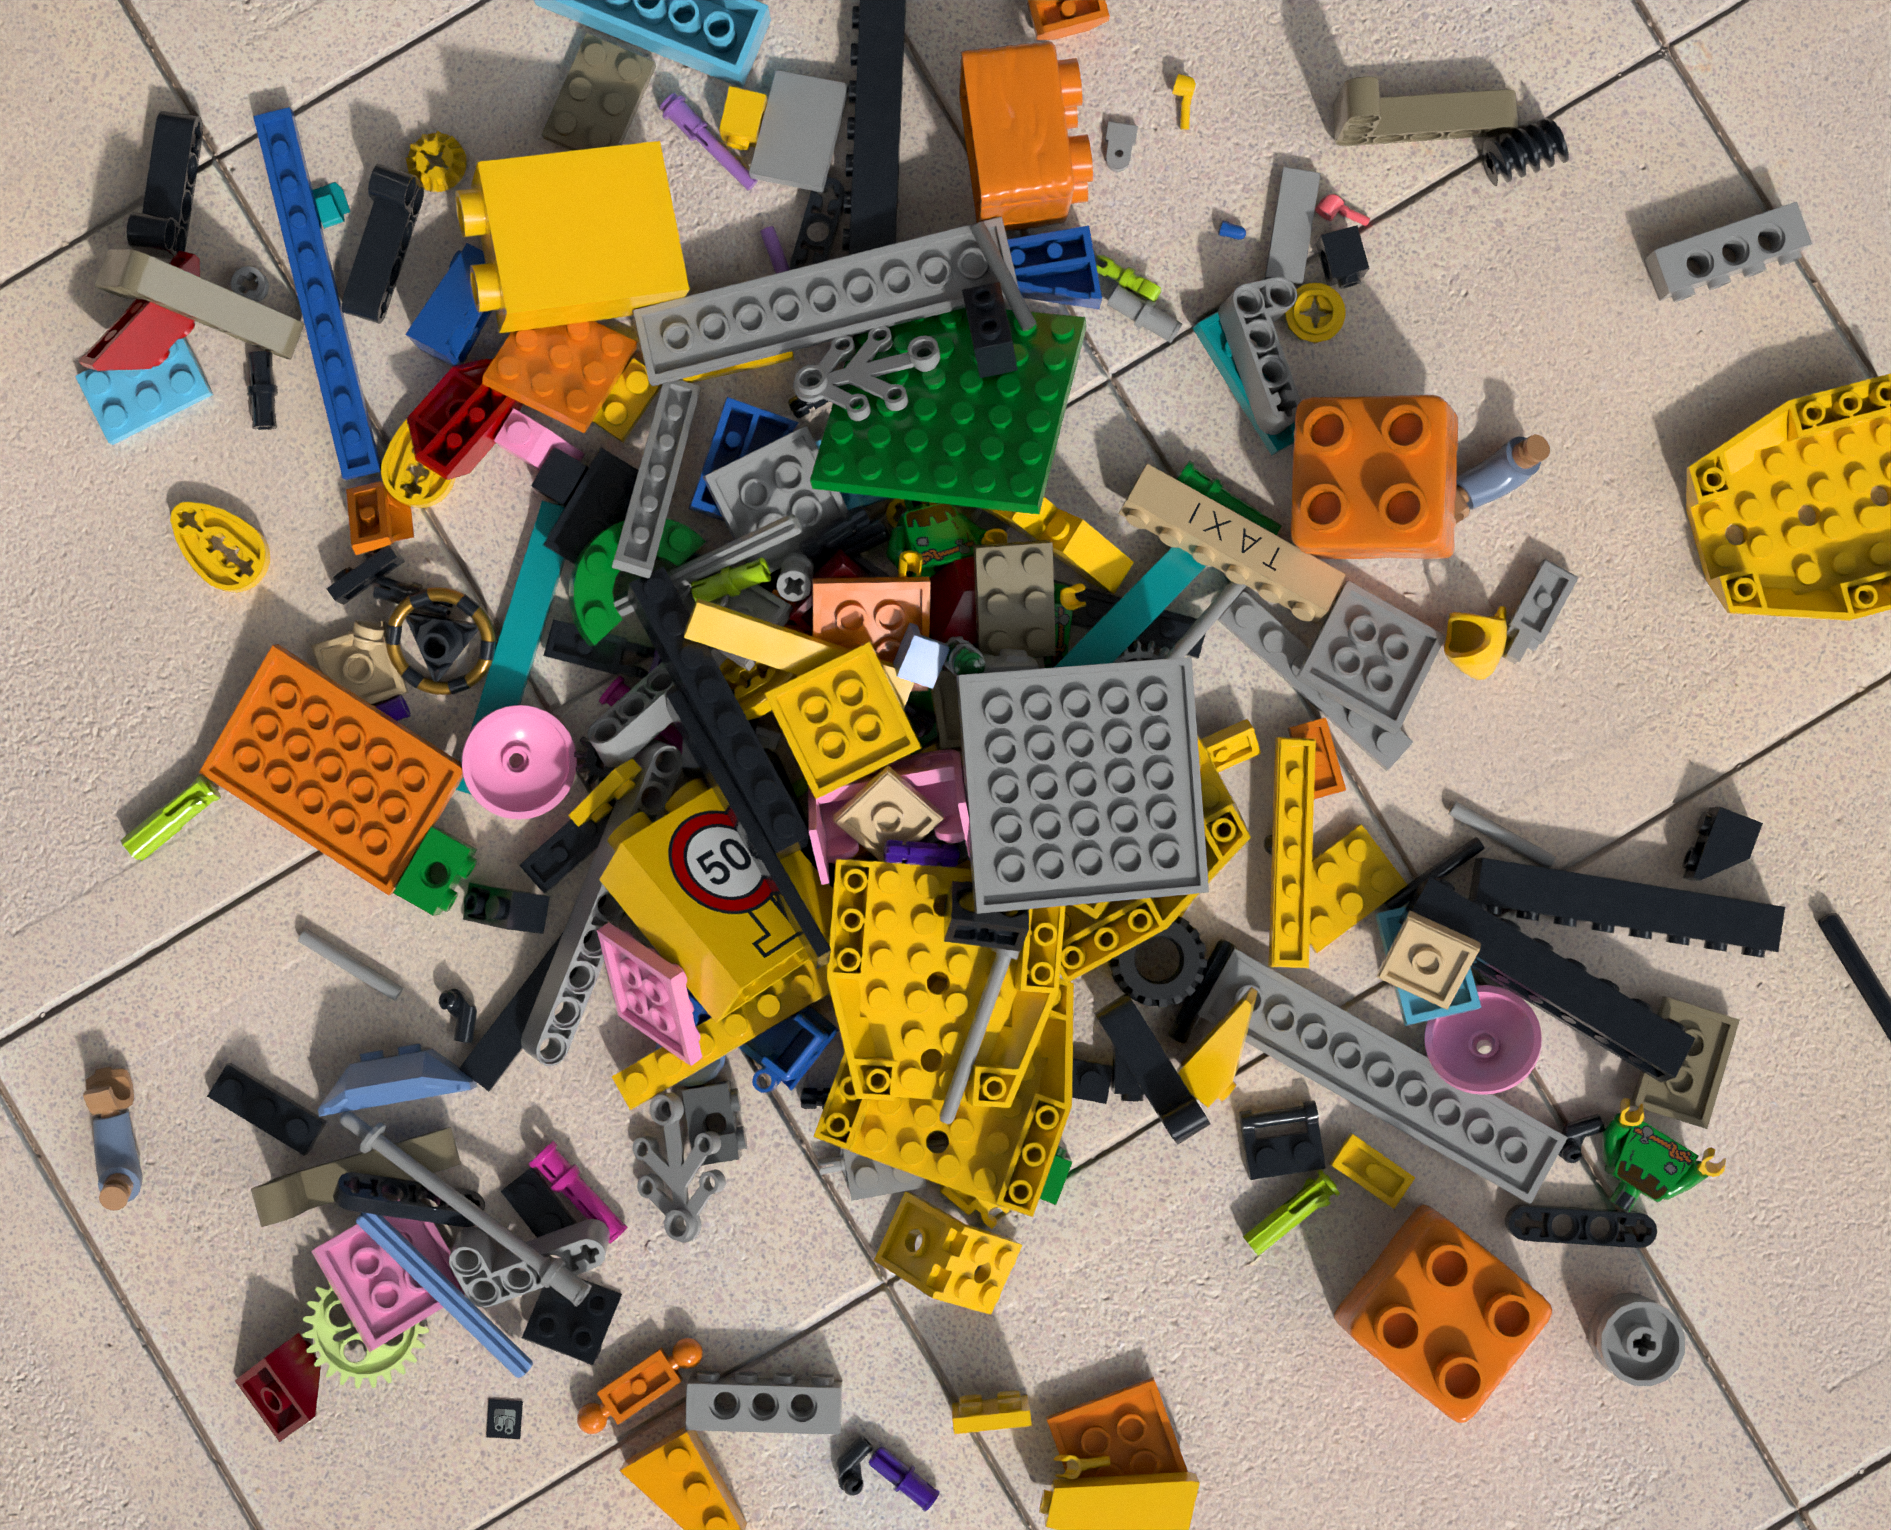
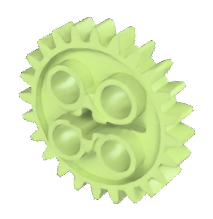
[302,1281,429,1389]

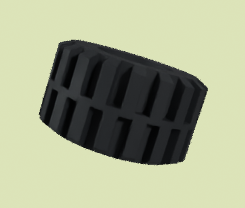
[1108,916,1207,1007]

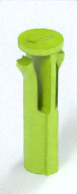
[120,774,221,861]
[1243,1170,1340,1256]

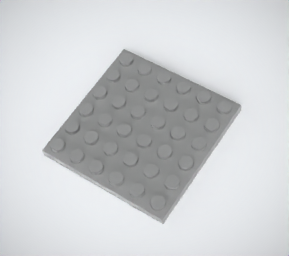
[956,657,1209,914]

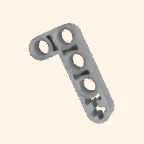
[1218,277,1301,435]
[449,1219,610,1308]

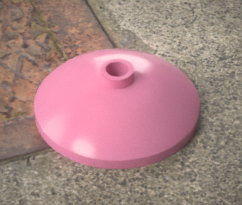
[461,705,577,820]
[1424,985,1542,1095]

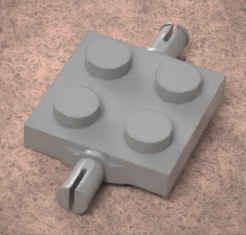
[818,1136,947,1201]

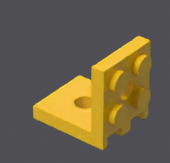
[873,1191,1023,1315]

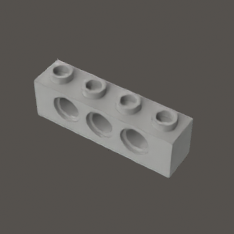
[1644,201,1812,302]
[685,1370,843,1435]

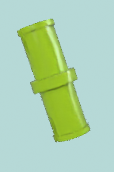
[691,557,771,602]

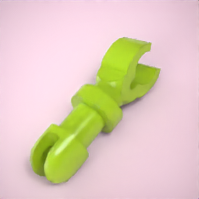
[1096,255,1162,302]

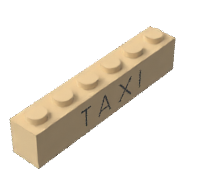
[1118,463,1346,624]

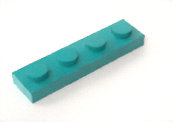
[1192,312,1295,456]

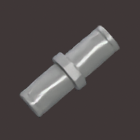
[1107,285,1182,343]

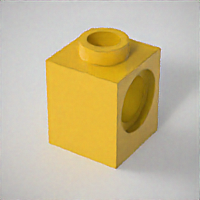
[719,86,767,150]

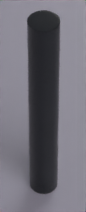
[1384,837,1485,910]

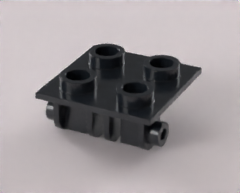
[521,1279,622,1365]

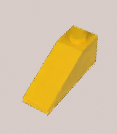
[1177,987,1258,1108]

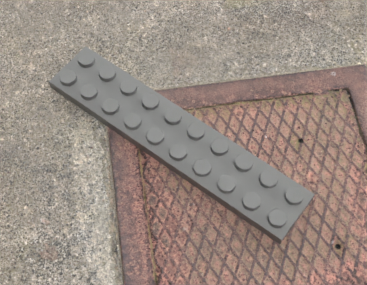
[633,217,1019,386]
[1197,948,1568,1204]

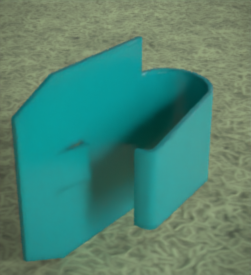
[313,182,351,229]

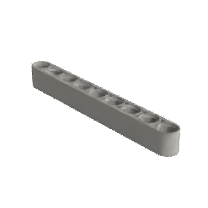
[521,739,682,1066]

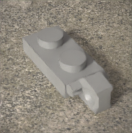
[1502,559,1578,664]

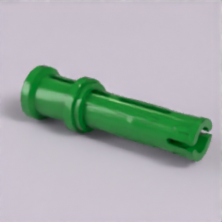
[1176,460,1282,535]

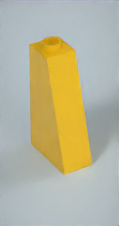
[1039,1472,1200,1530]

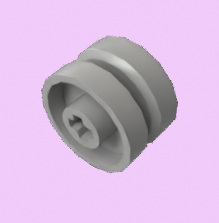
[1588,1293,1685,1386]

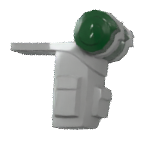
[944,636,1039,676]

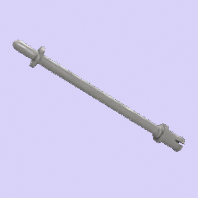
[340,1112,592,1306]

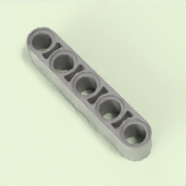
[588,645,727,767]

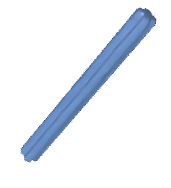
[356,1213,533,1378]

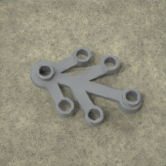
[793,326,940,421]
[633,1093,726,1243]

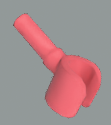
[1315,194,1370,226]

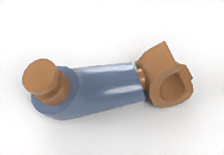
[1454,434,1550,524]
[83,1067,143,1211]

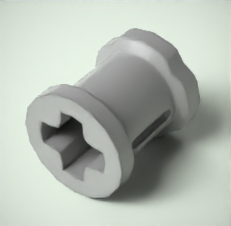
[777,553,814,602]

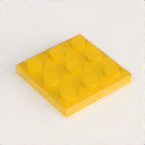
[764,642,922,799]

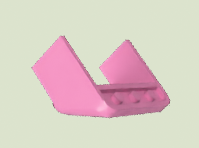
[808,749,970,885]

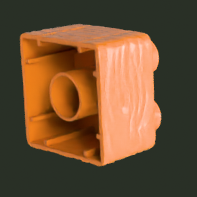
[959,41,1093,232]
[1291,395,1458,559]
[1334,1204,1552,1423]

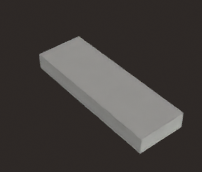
[1264,167,1321,286]

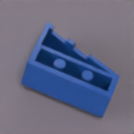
[1007,225,1102,310]
[405,243,493,367]
[688,397,800,521]

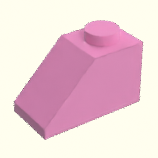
[494,408,585,471]

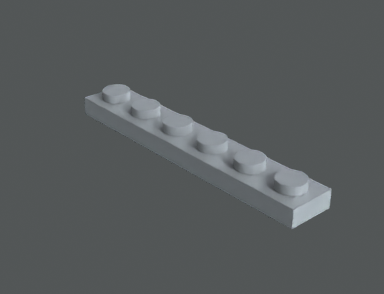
[612,380,701,579]
[1218,591,1413,771]

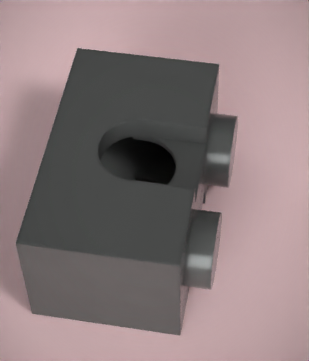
[682,1080,747,1166]

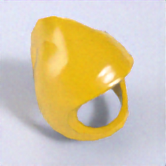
[1444,606,1507,680]

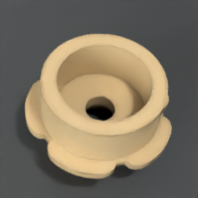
[347,620,385,651]

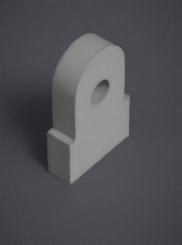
[1106,121,1138,172]

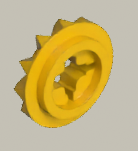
[405,131,467,192]
[1284,283,1346,344]

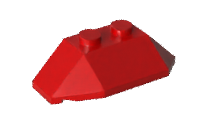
[78,251,200,371]
[407,358,523,480]

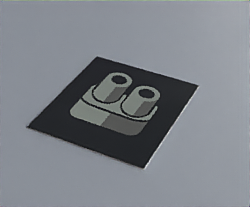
[486,1399,523,1439]

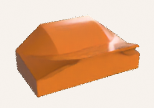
[1027,0,1110,40]
[346,481,414,555]

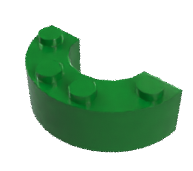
[568,518,706,646]

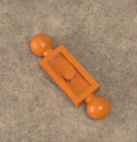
[577,1338,703,1434]

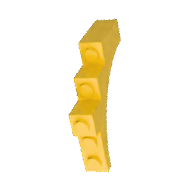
[981,497,1134,594]

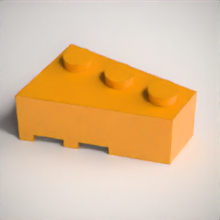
[619,1426,747,1530]

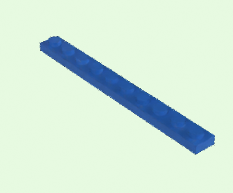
[253,107,381,480]

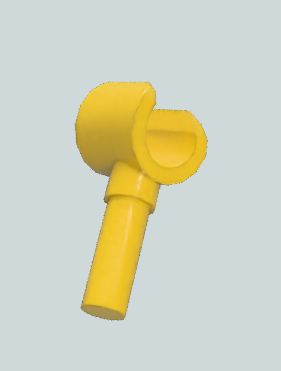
[1172,74,1196,130]
[1053,1454,1110,1479]

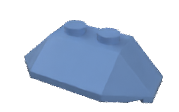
[318,1044,477,1117]

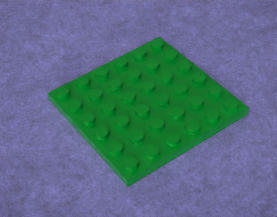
[810,308,1087,515]

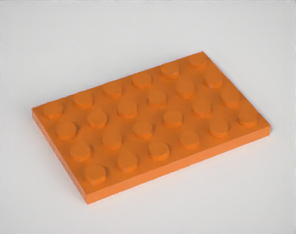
[199,644,463,896]

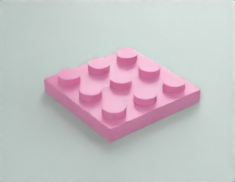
[597,923,702,1066]
[311,1199,465,1352]

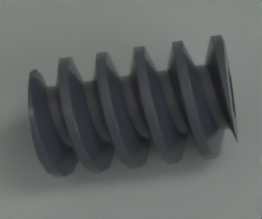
[1482,118,1569,186]

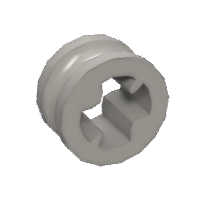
[231,266,269,303]

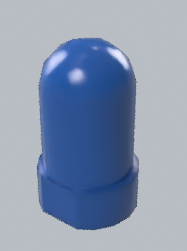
[1218,220,1246,240]

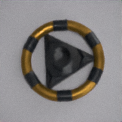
[385,587,496,695]

